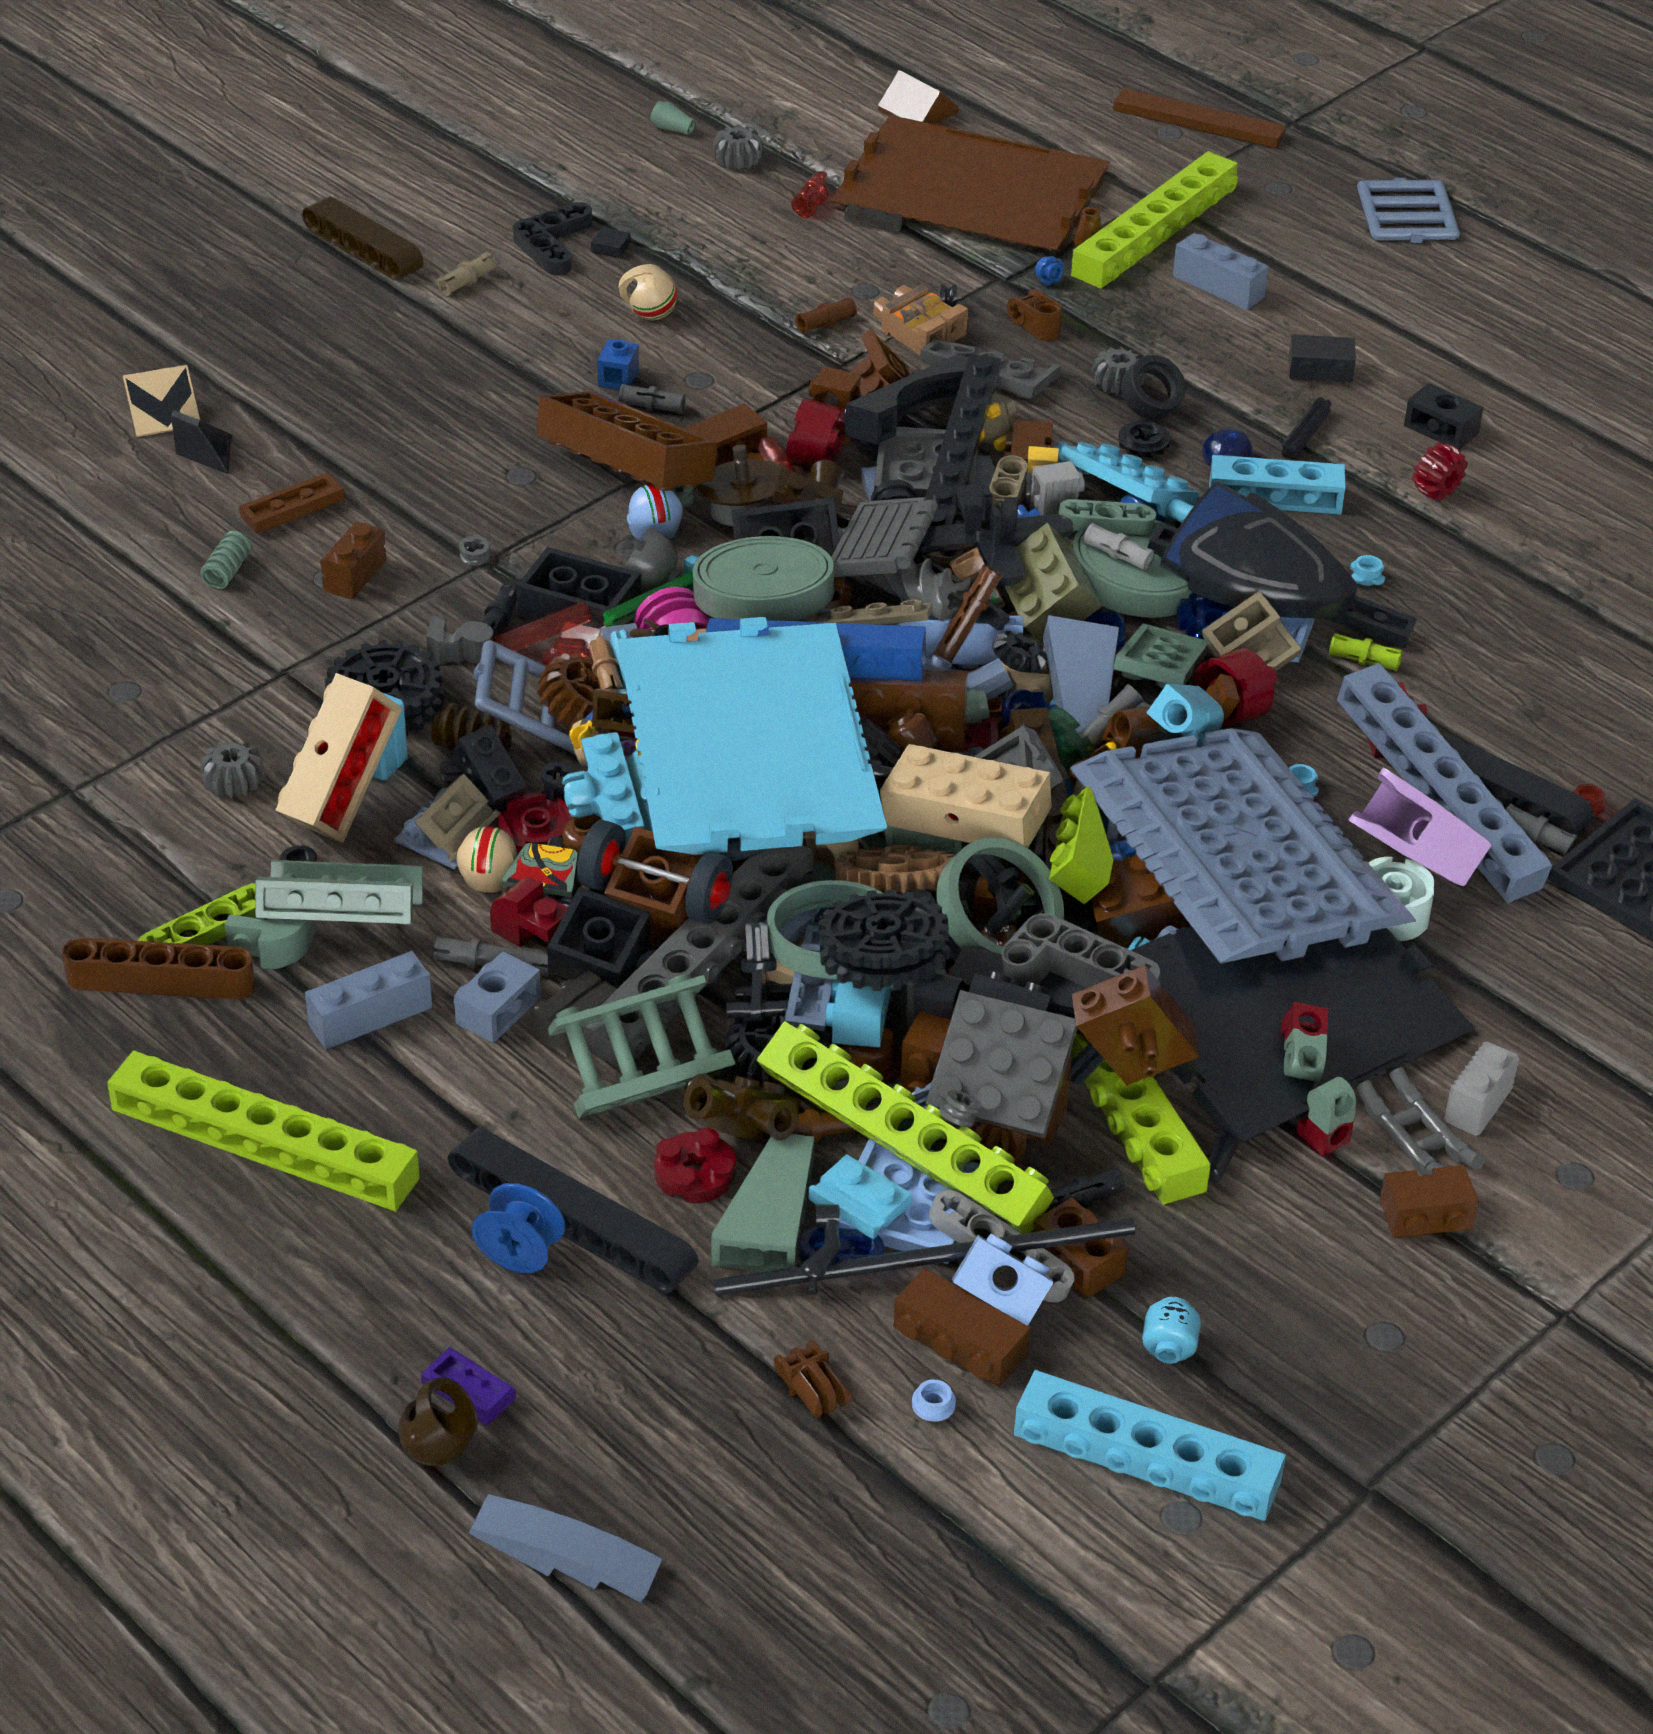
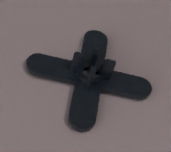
[917,484,1073,586]

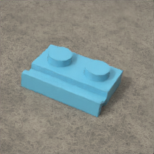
[808,1154,912,1240]

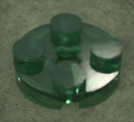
[1048,706,1094,773]

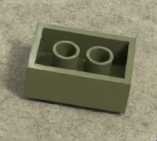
[1005,523,1102,645]

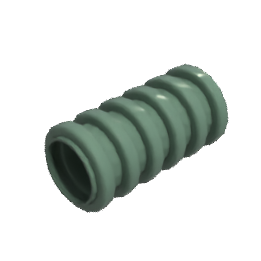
[200,531,252,589]

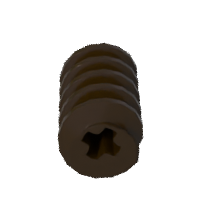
[431,703,512,753]

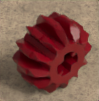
[1412,442,1468,500]

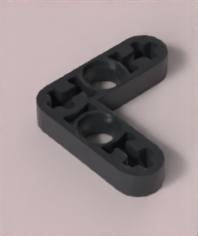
[513,202,592,275]

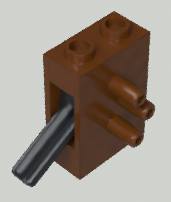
[1070,965,1200,1085]

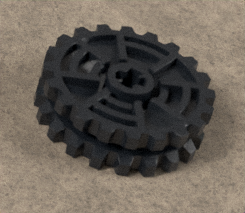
[325,640,444,736]
[818,890,950,991]

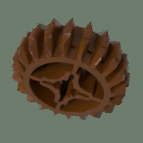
[537,653,624,735]

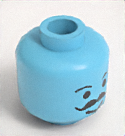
[1142,1297,1201,1364]

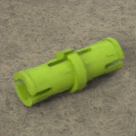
[1329,633,1403,672]

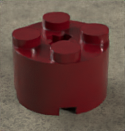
[785,398,845,468]
[1193,648,1277,728]

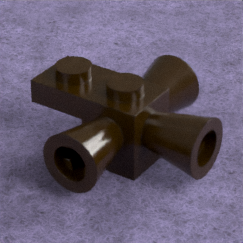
[771,460,858,529]
[684,1073,802,1141]

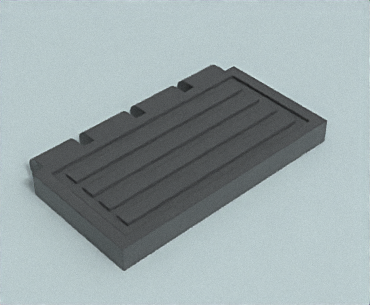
[831,497,938,577]

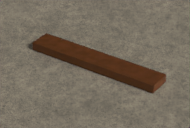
[1113,88,1286,148]

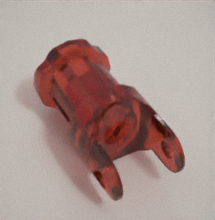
[791,171,830,218]

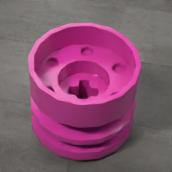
[633,587,710,629]

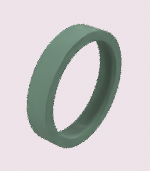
[937,837,1064,954]
[767,880,882,979]

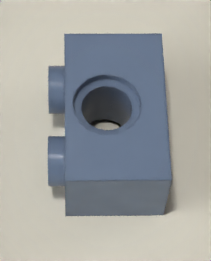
[454,951,541,1043]

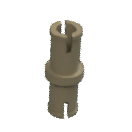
[437,252,497,296]

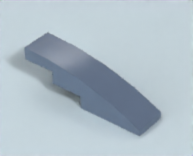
[785,925,833,1031]
[468,1494,662,1603]

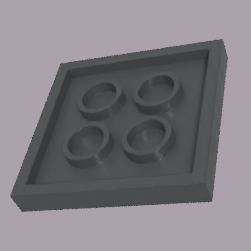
[874,427,979,498]
[925,990,1078,1138]

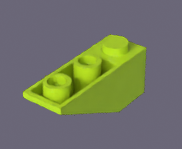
[1049,786,1113,904]

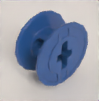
[472,1183,565,1273]

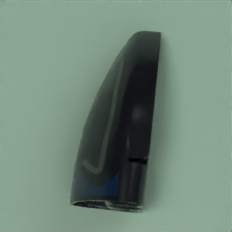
[1160,481,1357,618]

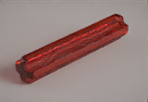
[493,602,592,651]

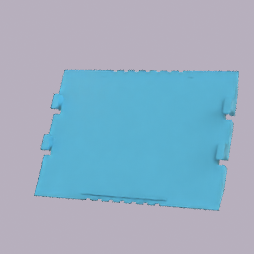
[617,617,887,855]

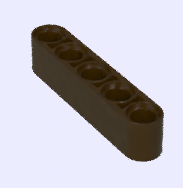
[302,196,423,281]

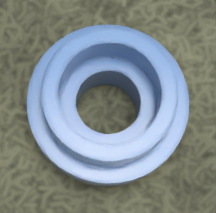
[912,1379,956,1422]

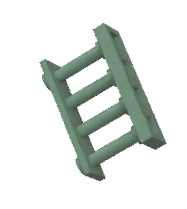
[256,860,423,924]
[548,974,735,1119]

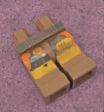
[873,284,968,355]

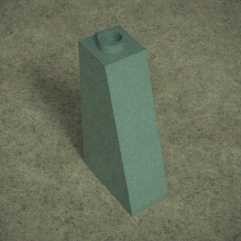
[711,1134,814,1272]

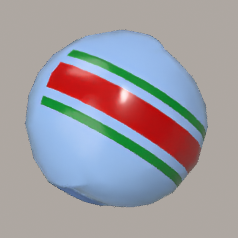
[627,484,683,542]

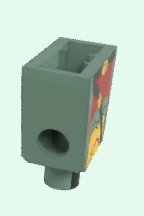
[501,837,578,902]

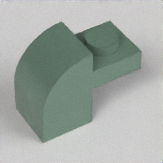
[225,915,316,969]

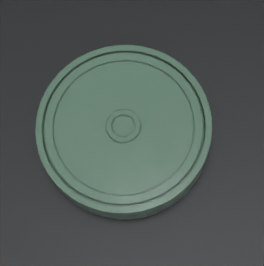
[1072,517,1200,618]
[692,536,835,621]

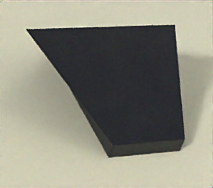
[171,410,233,474]

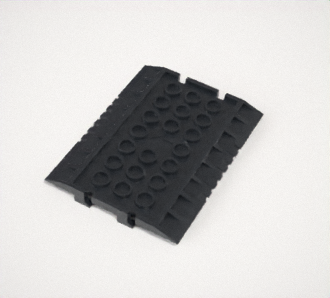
[1131,925,1475,1143]

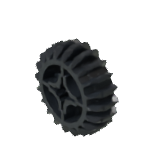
[725,999,833,1086]

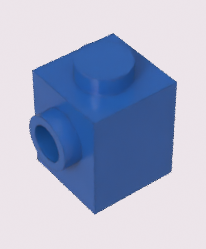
[597,339,639,390]

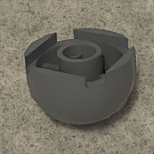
[624,527,681,595]

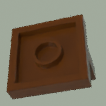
[851,328,912,396]

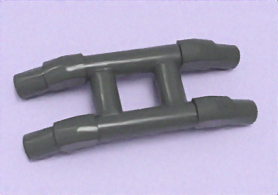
[1356,1067,1485,1175]

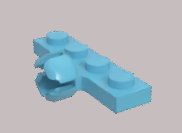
[562,732,645,841]

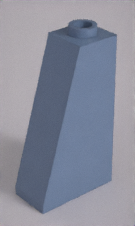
[1043,615,1119,756]

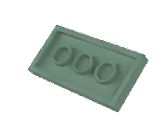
[1113,623,1208,688]

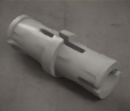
[1083,523,1154,571]

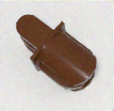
[774,1340,852,1419]

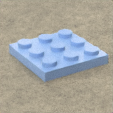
[839,1139,980,1264]

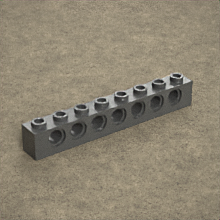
[582,844,815,1069]

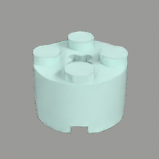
[1368,857,1434,942]

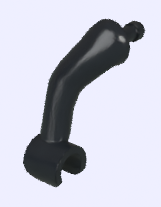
[801,1204,841,1295]

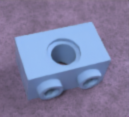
[952,1234,1053,1326]

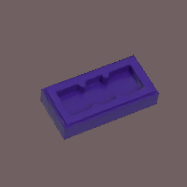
[421,1347,516,1426]

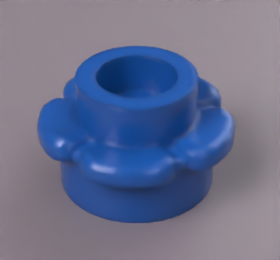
[1035,256,1064,286]

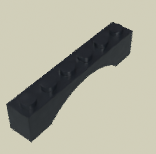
[844,354,968,444]

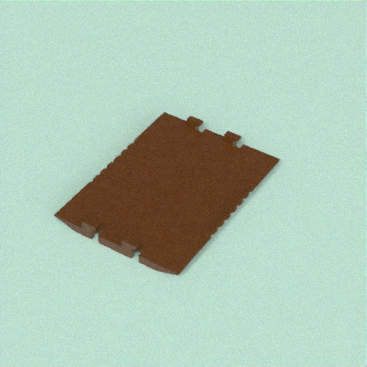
[830,115,1110,251]

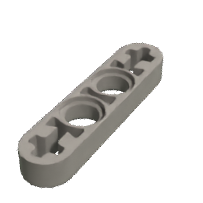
[929,1190,1074,1303]

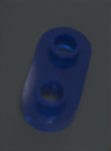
[800,1227,884,1262]

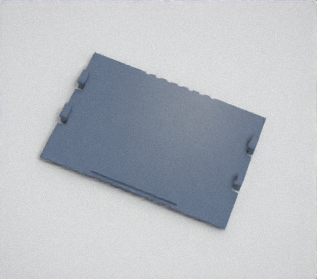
[1070,728,1416,963]

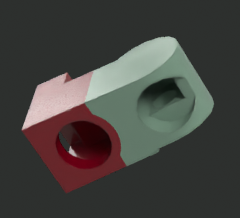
[1281,1002,1329,1082]
[1296,1077,1356,1157]

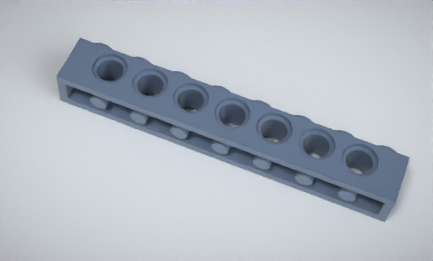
[1337,663,1552,903]

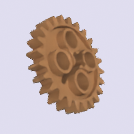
[835,845,954,894]

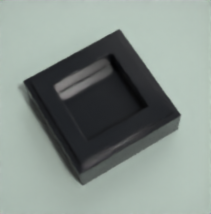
[591,227,631,258]

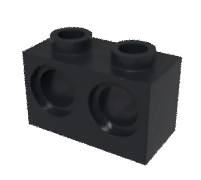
[452,725,527,812]

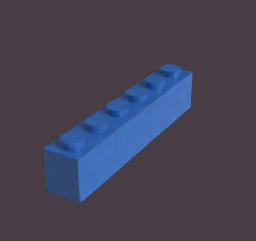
[706,618,926,681]

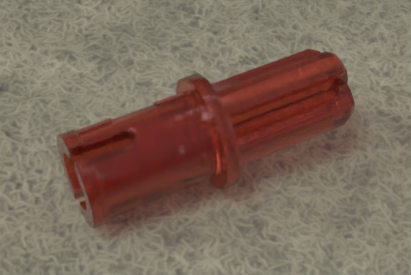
[758,437,796,473]

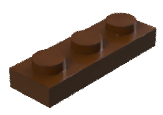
[239,473,345,534]

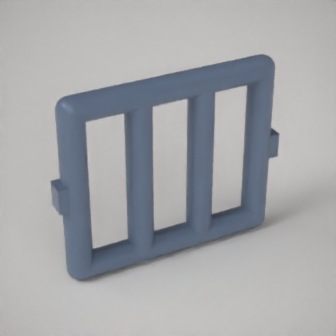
[1357,178,1460,243]
[473,640,575,754]

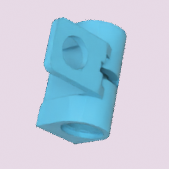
[1147,684,1224,747]

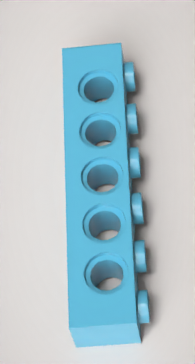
[1014,1370,1286,1521]

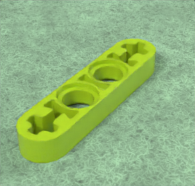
[138,883,264,945]

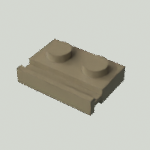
[414,774,500,861]

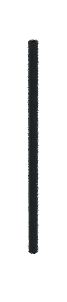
[713,1218,1135,1296]

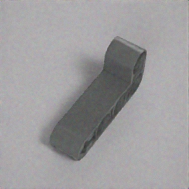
[1002,913,1162,988]

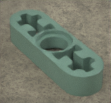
[1058,499,1156,535]

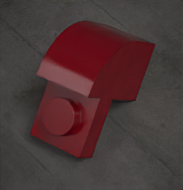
[490,878,568,947]

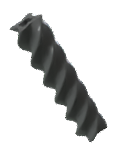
[838,527,971,622]

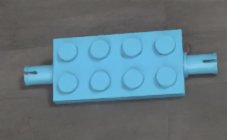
[1054,442,1199,523]

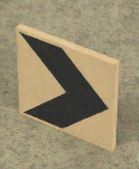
[123,365,200,437]

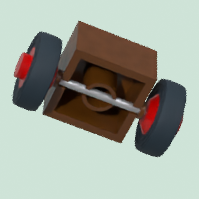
[577,820,733,931]

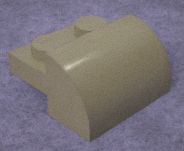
[1202,591,1302,672]

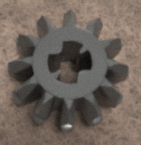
[713,125,763,170]
[1092,347,1146,397]
[200,739,264,799]

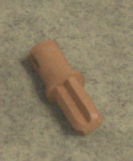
[589,636,624,689]

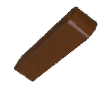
[62,938,256,999]

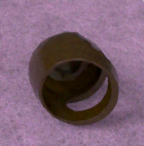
[398,1377,478,1466]

